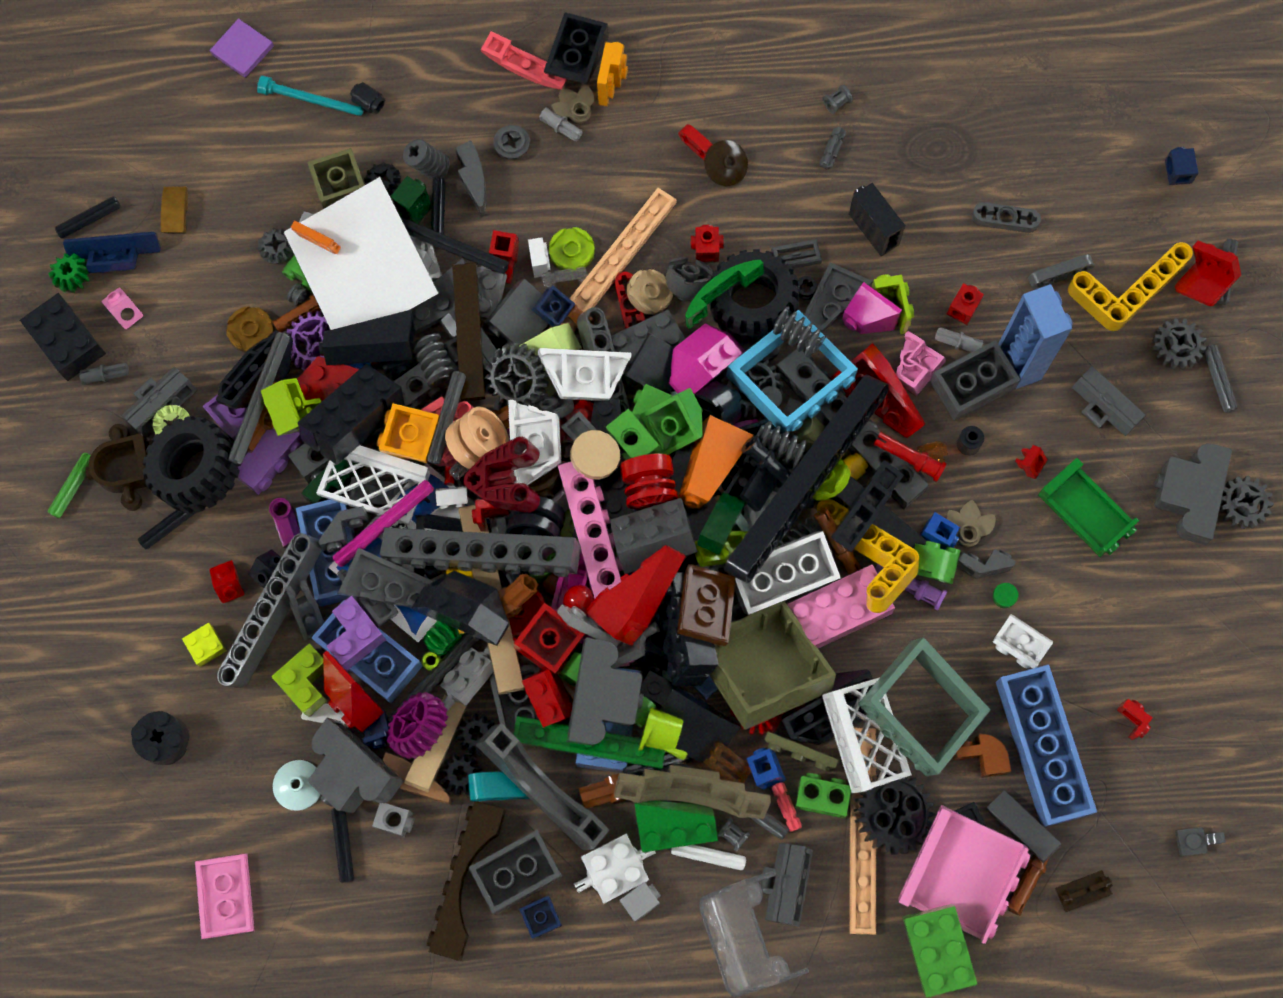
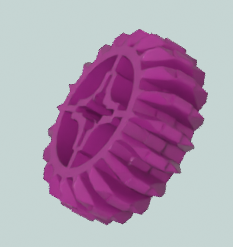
[387,692,448,759]

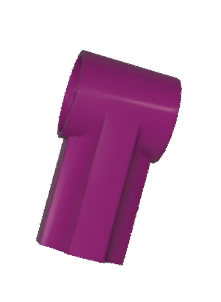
[269,498,301,548]

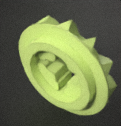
[153,405,190,435]

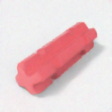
[772,782,802,832]

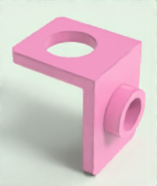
[102,287,143,329]

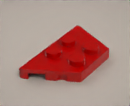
[297,356,359,402]

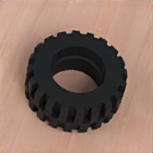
[710,249,799,343]
[143,416,241,513]

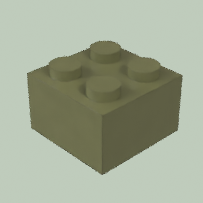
[307,148,365,209]

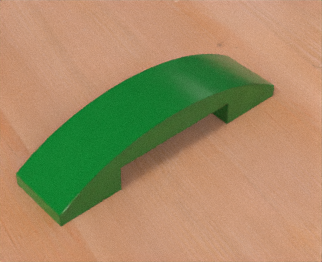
[685,260,764,329]

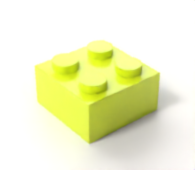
[182,623,227,667]

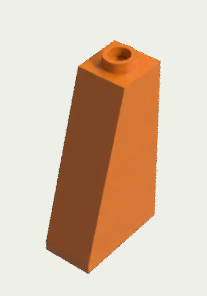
[678,415,753,509]

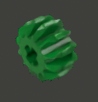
[48,253,90,293]
[423,621,464,656]

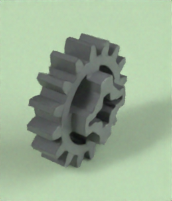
[1152,318,1206,370]
[1219,476,1274,529]

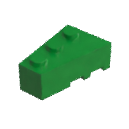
[634,800,718,853]

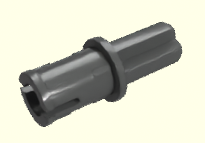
[79,363,129,385]

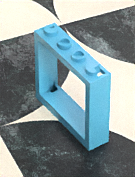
[726,310,858,433]

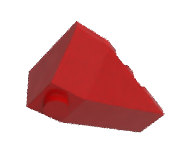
[830,343,926,438]
[585,545,685,646]

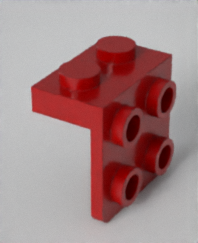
[1175,240,1241,306]
[522,669,572,727]

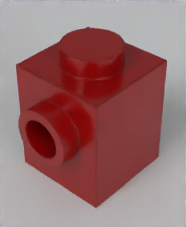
[946,283,984,325]

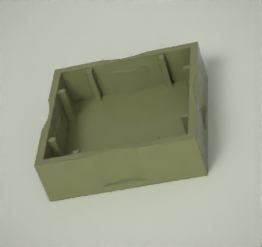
[709,601,836,730]

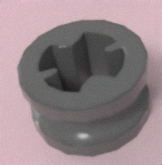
[287,283,309,307]

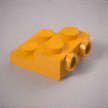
[597,42,628,106]
[377,403,440,463]

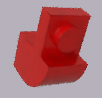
[489,230,519,284]

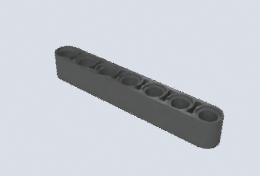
[218,533,322,688]

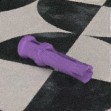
[875,564,947,611]

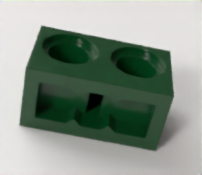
[390,176,432,224]

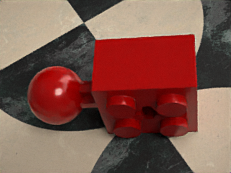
[514,585,595,678]

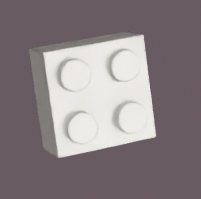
[528,238,551,278]
[436,486,468,508]

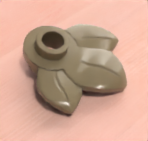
[551,85,594,123]
[947,500,996,547]

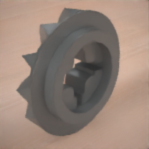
[493,125,530,160]
[257,228,293,264]

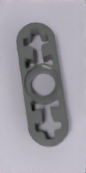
[972,202,1041,233]
[1027,254,1095,289]

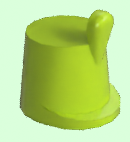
[639,707,687,760]

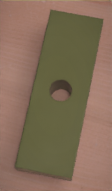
[765,732,839,772]

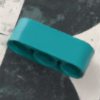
[468,772,530,801]

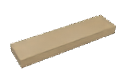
[405,695,468,792]

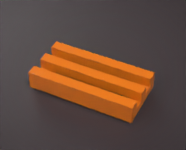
[291,220,341,254]

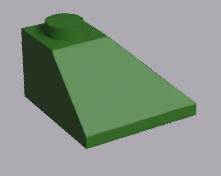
[640,388,702,455]

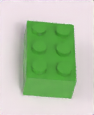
[902,904,977,998]

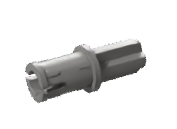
[539,107,583,141]
[935,328,983,352]

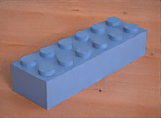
[998,284,1072,389]
[995,665,1097,828]

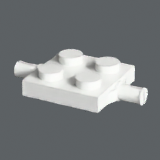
[574,834,656,903]

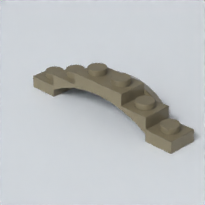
[614,765,770,819]

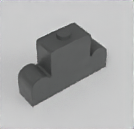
[1154,443,1232,545]
[566,638,644,745]
[309,718,404,813]

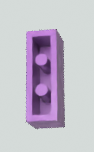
[237,428,304,495]

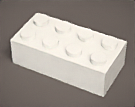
[729,531,841,615]

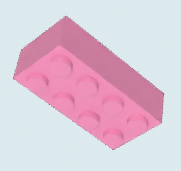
[787,564,895,649]

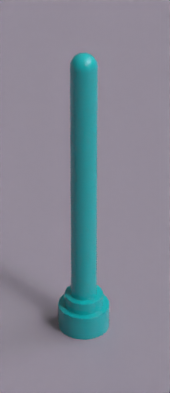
[257,75,364,116]

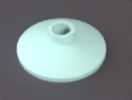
[273,760,321,811]

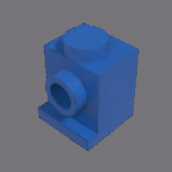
[920,512,960,550]
[747,748,786,790]

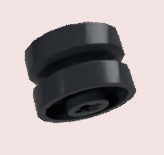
[505,496,566,554]

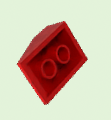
[323,651,384,733]

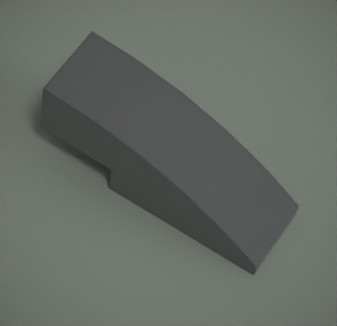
[455,140,487,217]

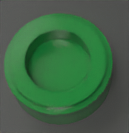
[992,583,1018,608]

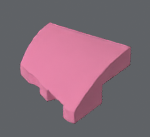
[896,331,946,396]

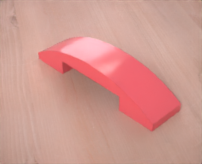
[481,31,567,90]

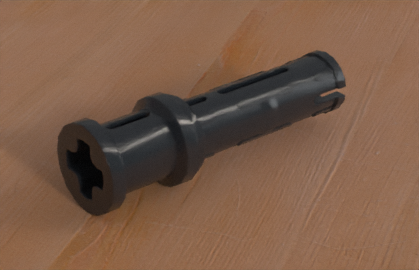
[741,435,791,485]

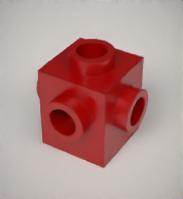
[691,224,724,262]

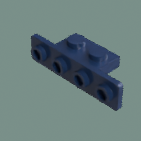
[63,231,161,273]

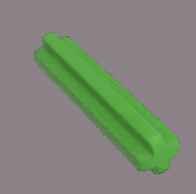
[48,452,91,518]

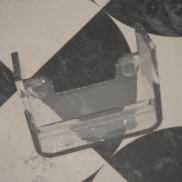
[699,871,809,997]

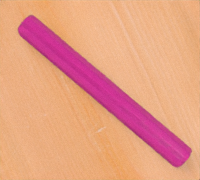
[332,480,434,567]

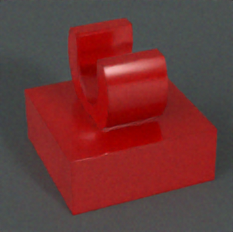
[1015,445,1048,479]

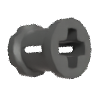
[823,85,853,114]
[717,818,750,852]

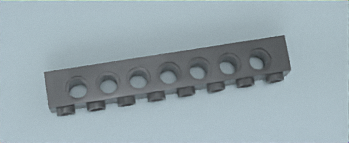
[288,347,459,484]
[776,349,929,510]
[380,528,581,577]

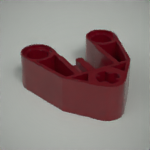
[464,437,540,512]

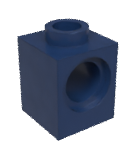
[1165,147,1198,185]

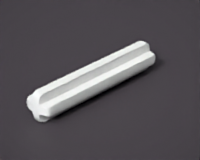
[671,845,746,870]

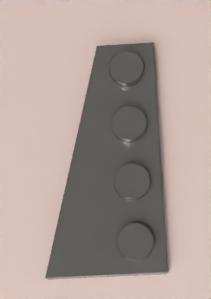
[337,548,434,608]

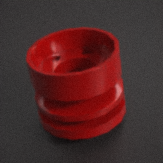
[620,454,678,510]

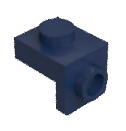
[362,710,390,749]

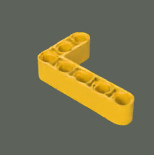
[1068,242,1193,331]
[817,499,919,613]

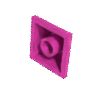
[842,282,902,334]

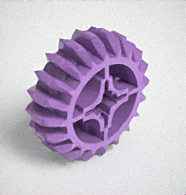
[287,311,331,371]

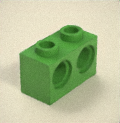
[795,773,851,819]

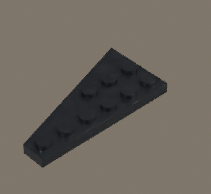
[573,398,639,540]

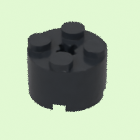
[695,380,741,425]
[131,711,190,765]

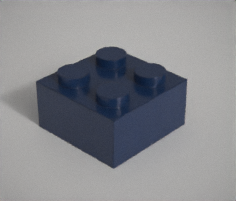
[532,285,575,327]
[519,895,562,939]

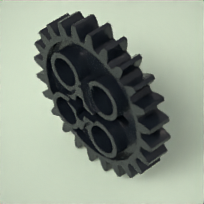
[854,771,935,855]

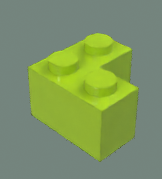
[261,378,321,436]
[271,643,328,717]

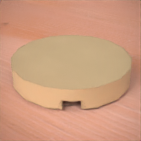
[627,269,673,315]
[570,430,620,480]

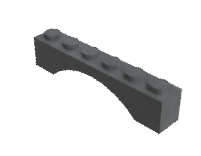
[476,723,609,851]

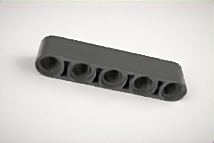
[577,307,630,413]

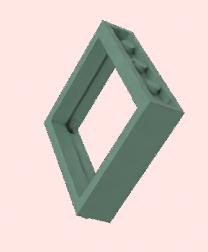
[858,637,991,776]

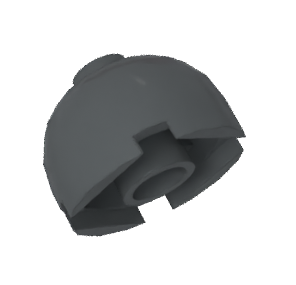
[666,257,713,301]

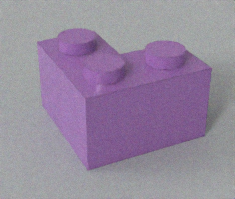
[326,596,386,671]

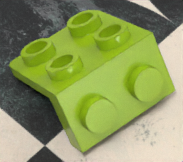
[871,274,914,335]

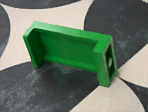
[1038,458,1140,557]

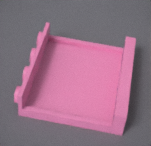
[898,805,1030,944]

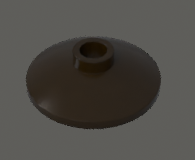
[704,140,748,186]

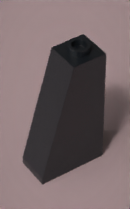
[319,310,415,365]

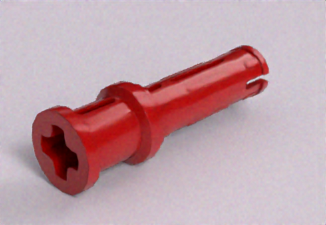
[873,431,947,482]

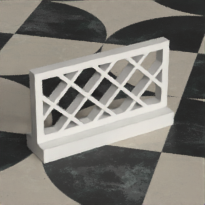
[316,445,430,525]
[822,677,911,793]

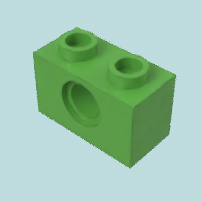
[606,409,661,461]

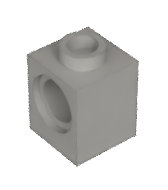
[372,803,414,837]
[620,882,661,922]

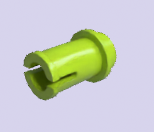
[422,651,441,670]

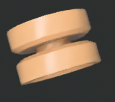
[445,407,509,469]

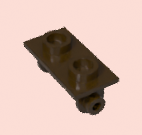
[1055,870,1113,913]

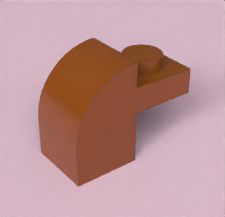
[953,734,1011,778]

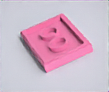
[195,854,254,939]

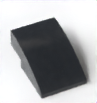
[660,686,741,768]

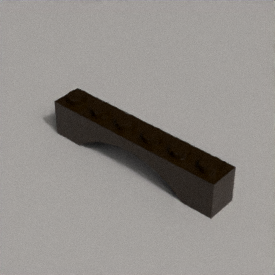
[427,801,506,961]

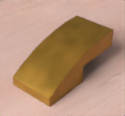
[161,187,188,233]

